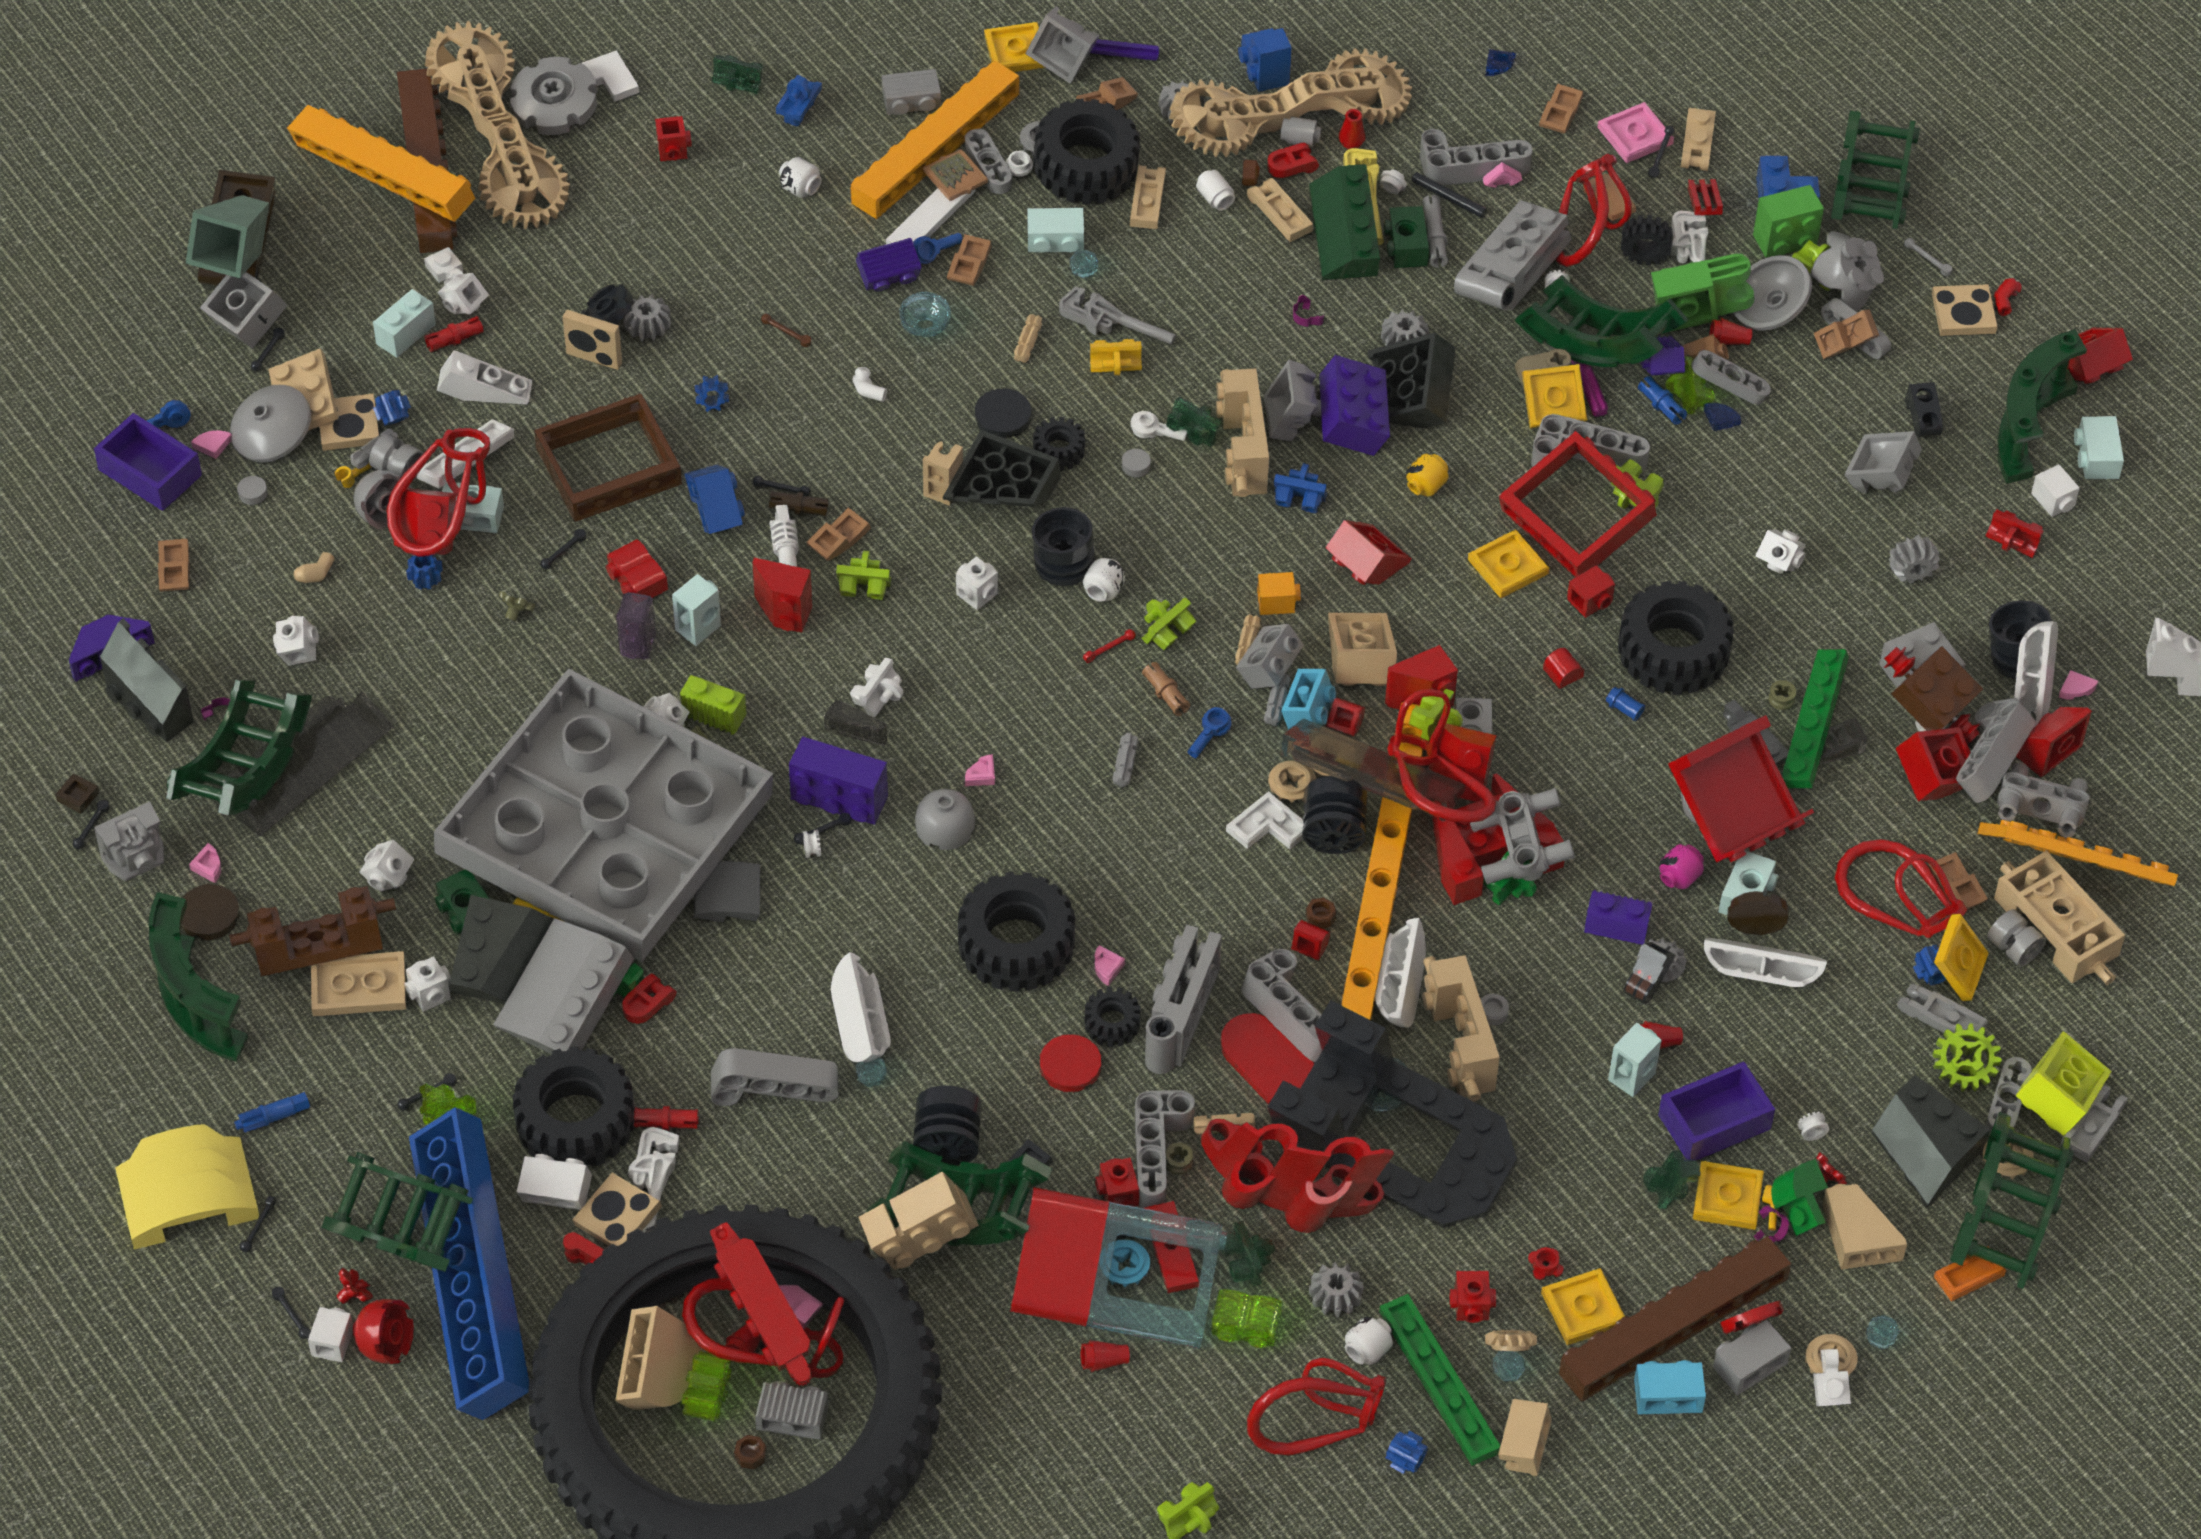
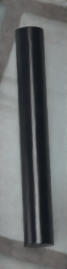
[1412,172,1487,218]

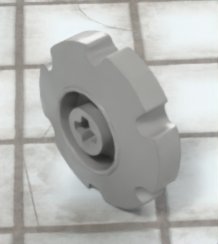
[510,57,598,135]

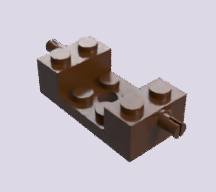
[229,886,396,977]

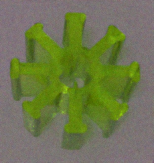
[682,1351,732,1422]

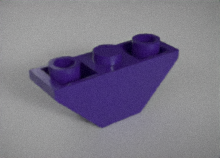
[69,615,155,682]

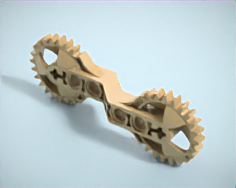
[425,21,570,229]
[1169,48,1412,157]

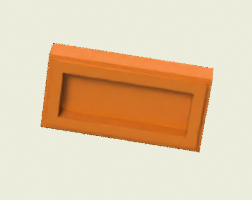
[1934,1246,2006,1302]

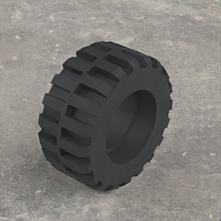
[1033,99,1140,205]
[1618,581,1734,695]
[958,872,1075,991]
[513,1047,635,1167]

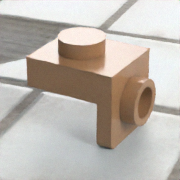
[1683,334,1729,373]

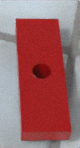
[1143,1201,1199,1293]

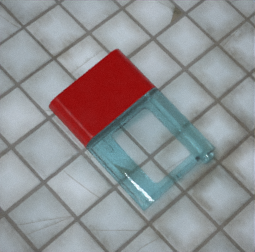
[1010,1187,1227,1349]

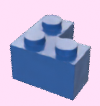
[1238,28,1292,92]
[1756,156,1820,201]
[684,464,745,534]

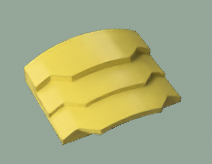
[115,1124,259,1249]

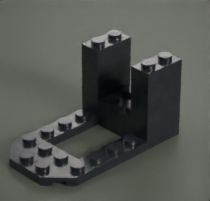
[1267,1000,1517,1228]

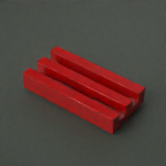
[1688,179,1723,215]

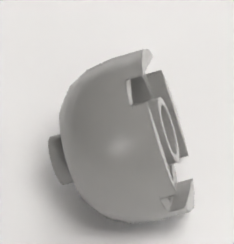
[353,470,412,530]
[915,788,975,850]

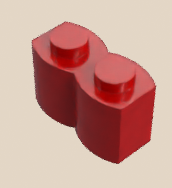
[606,539,668,605]

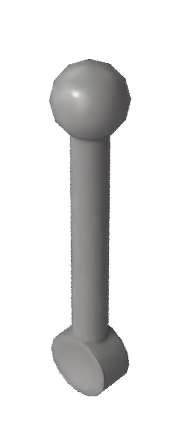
[1904,238,1952,276]

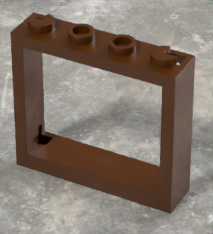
[534,394,682,522]

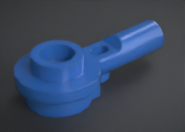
[913,233,963,264]
[147,400,191,428]
[1187,707,1231,758]

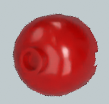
[353,1299,414,1364]

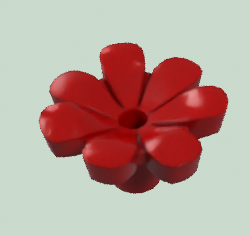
[1816,1152,1848,1185]
[336,1268,373,1304]

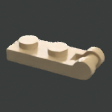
[1680,108,1716,171]
[1130,165,1166,229]
[1247,178,1313,242]

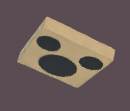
[1932,284,1997,336]
[563,310,622,370]
[319,393,379,451]
[572,1173,662,1246]

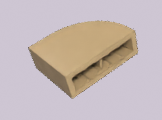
[615,1306,702,1410]

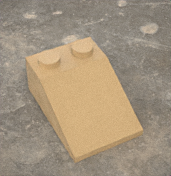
[1328,613,1397,686]

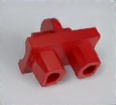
[1986,509,2044,558]

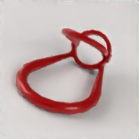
[1555,154,1632,267]
[387,428,490,557]
[1835,839,1968,938]
[1247,1358,1387,1456]

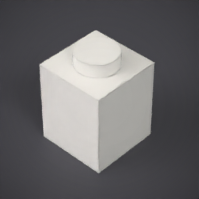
[2031,464,2080,517]
[308,1307,353,1362]

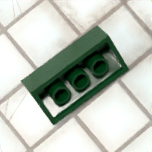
[1309,164,1380,280]

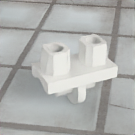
[850,658,904,717]

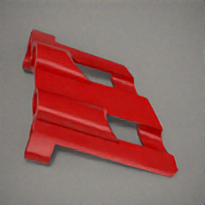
[1201,1118,1394,1233]

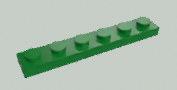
[1782,649,1849,788]
[1379,1294,1500,1466]

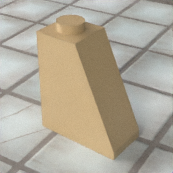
[1822,1184,1907,1270]

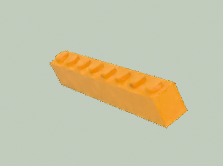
[851,60,1019,220]
[287,105,476,222]

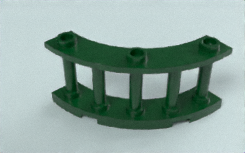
[1831,110,1920,229]
[1514,275,1689,367]
[1997,329,2087,484]
[166,679,312,815]
[148,892,248,1062]
[1950,1112,2074,1289]
[867,1141,1053,1246]
[321,1152,473,1272]

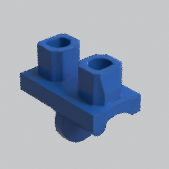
[776,75,822,126]
[1274,463,1327,513]

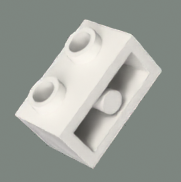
[517,1154,592,1210]

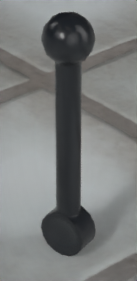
[1648,125,1675,178]
[251,328,285,371]
[752,476,811,496]
[540,529,586,569]
[72,800,109,849]
[793,813,851,844]
[397,1073,456,1111]
[239,1195,276,1252]
[272,1287,311,1339]

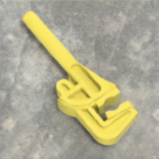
[1343,148,1384,245]

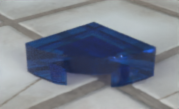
[1485,49,1516,76]
[1704,403,1741,431]

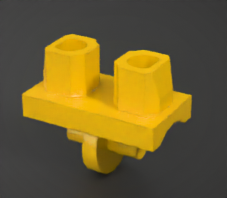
[1090,339,1142,376]

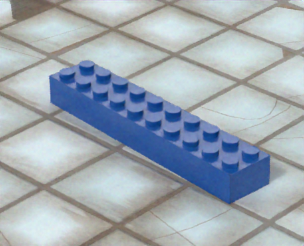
[409,1107,529,1420]

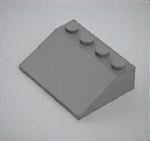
[493,918,634,1055]

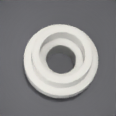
[1005,151,1033,177]
[1380,169,1407,195]

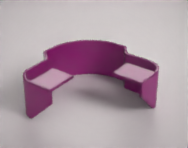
[1293,295,1325,327]
[201,697,230,721]
[1753,1205,1789,1242]

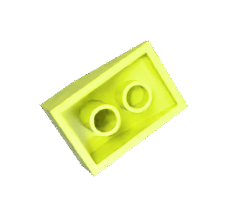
[2015,1031,2112,1136]

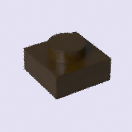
[55,773,99,814]

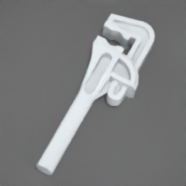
[1671,211,1708,263]
[628,1127,679,1232]

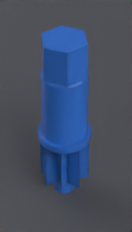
[234,1092,310,1133]

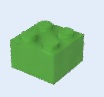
[1753,185,1824,258]

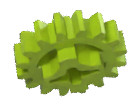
[1932,1023,2002,1092]

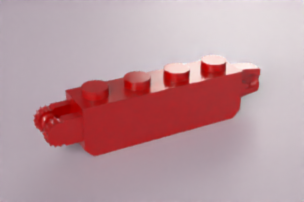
[710,1222,812,1387]

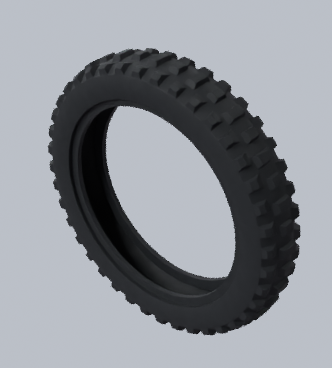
[529,1204,942,1539]

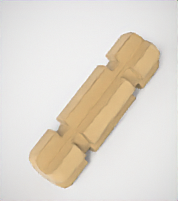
[1014,314,1042,363]
[1235,614,1261,665]
[1193,1113,1255,1135]

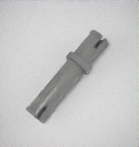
[1422,195,1448,268]

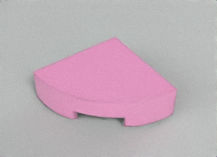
[1482,162,1522,188]
[191,430,232,459]
[2059,670,2098,700]
[965,754,995,786]
[189,843,221,883]
[1094,945,1125,986]

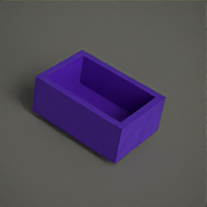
[1319,355,1390,456]
[94,413,202,511]
[789,736,888,825]
[1658,1061,1775,1163]

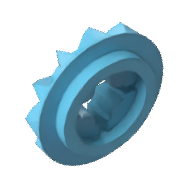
[1099,1240,1150,1287]

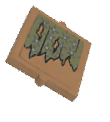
[923,149,988,201]

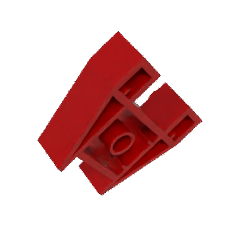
[1432,773,1565,905]

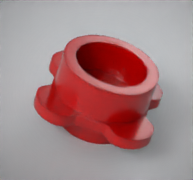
[1528,1247,1564,1280]

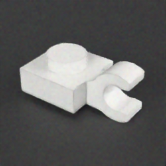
[424,247,463,283]
[1813,1349,1851,1406]

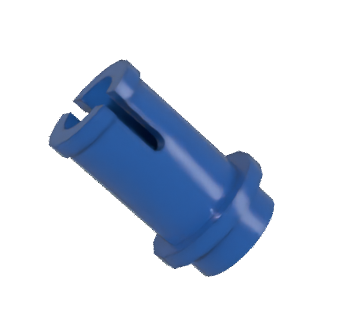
[1606,687,1645,721]

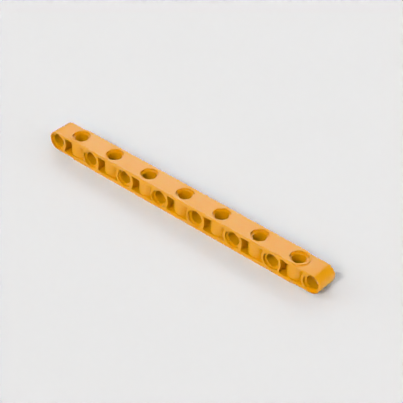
[1341,702,1424,1021]

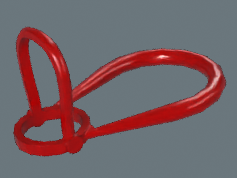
[1388,689,1496,823]
[682,1278,844,1378]

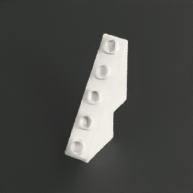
[2146,618,2201,696]

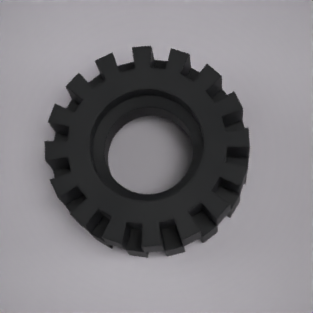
[1621,215,1673,265]
[1033,417,1085,471]
[1084,987,1141,1047]

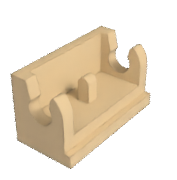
[923,442,963,506]
[1498,1399,1552,1476]

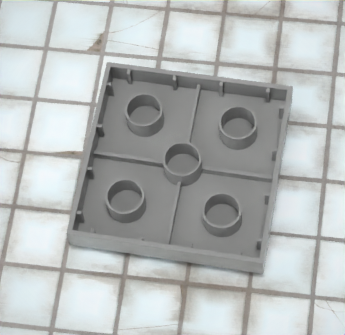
[434,668,773,962]

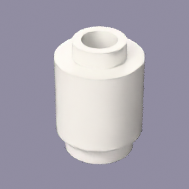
[1196,170,1235,211]

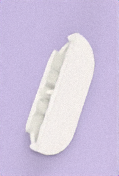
[2014,621,2058,728]
[1375,918,1426,1028]
[1704,938,1827,987]
[831,952,891,1063]

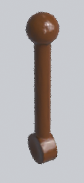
[761,314,811,347]

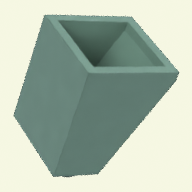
[186,195,269,279]

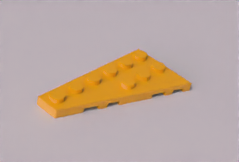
[1977,820,2178,886]

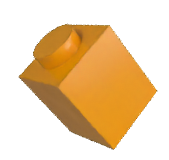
[1257,572,1301,615]

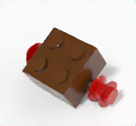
[1884,646,1983,745]

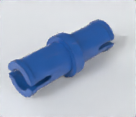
[1638,376,1687,425]

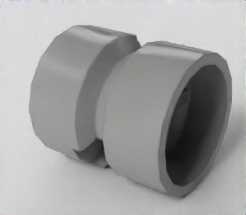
[369,434,423,482]
[1987,909,2046,967]

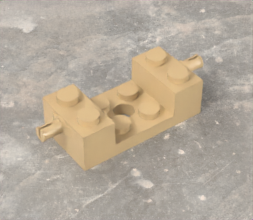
[1216,368,1269,497]
[1994,851,2125,985]
[1422,955,1500,1102]

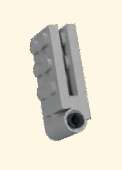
[1454,200,1571,311]
[1145,925,1222,1074]

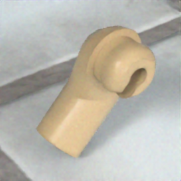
[294,552,335,583]

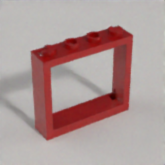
[1499,431,1657,578]

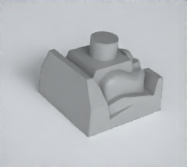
[1025,6,1100,84]
[1264,359,1321,442]
[1844,431,1922,493]
[94,801,164,881]

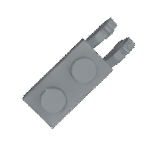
[1897,984,1988,1042]
[2059,1085,2128,1163]

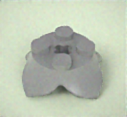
[1810,231,1884,312]

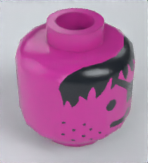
[1659,844,1704,889]

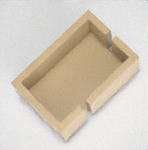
[858,1172,979,1270]

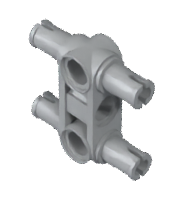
[1997,763,2090,837]
[1470,788,1575,884]

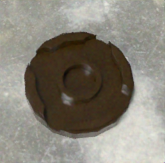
[182,884,240,940]
[1727,891,1789,935]

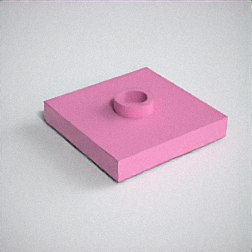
[1597,102,1674,163]

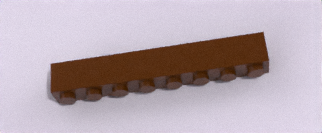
[397,68,458,253]
[1559,1236,1791,1402]

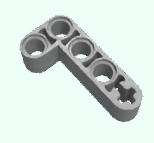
[1420,129,1532,185]
[1531,414,1650,472]
[1956,698,2035,803]
[1241,949,1322,1062]
[711,1048,839,1106]
[1135,1090,1195,1209]

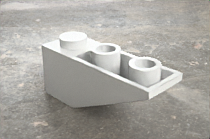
[437,350,532,404]

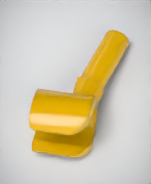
[335,461,372,488]
[1762,1185,1778,1231]

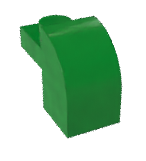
[1771,1159,1828,1236]

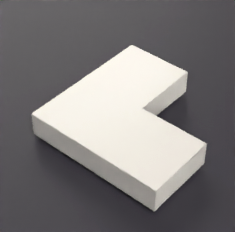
[582,50,639,102]
[1226,791,1304,850]

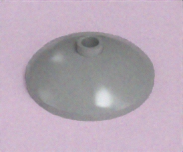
[1733,255,1812,331]
[230,385,311,463]

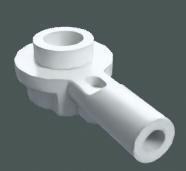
[1131,411,1187,441]

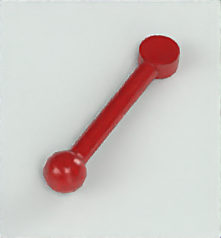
[1083,629,1136,663]

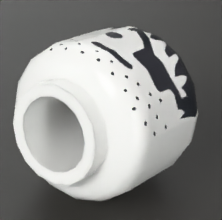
[779,157,821,198]
[1083,558,1126,602]
[1345,1317,1393,1365]

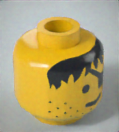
[1406,454,1449,497]

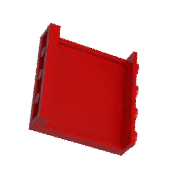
[1668,715,1814,862]

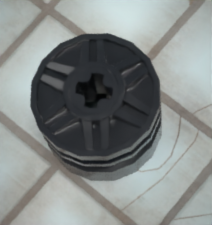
[1032,507,1095,586]
[1989,600,2052,679]
[1302,776,1368,854]
[913,1085,981,1166]

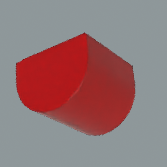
[1543,648,1584,689]
[1326,697,1365,736]
[1291,920,1330,961]

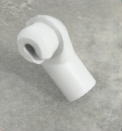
[853,367,887,402]

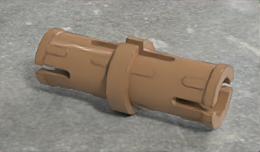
[1142,662,1191,716]

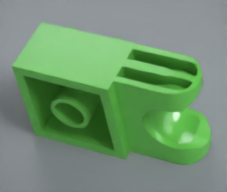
[1651,253,1755,332]

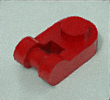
[1267,142,1319,178]
[622,973,677,1024]
[563,1232,604,1265]

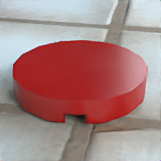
[1040,1035,1101,1092]
[1720,1300,1784,1334]

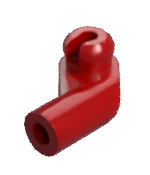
[1994,278,2022,316]

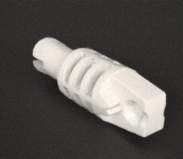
[770,505,799,567]

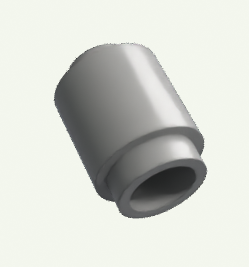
[1280,116,1322,148]

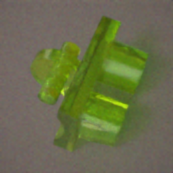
[1665,356,1715,414]
[419,1083,476,1125]

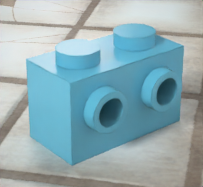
[1281,669,1336,737]
[1634,1360,1706,1414]

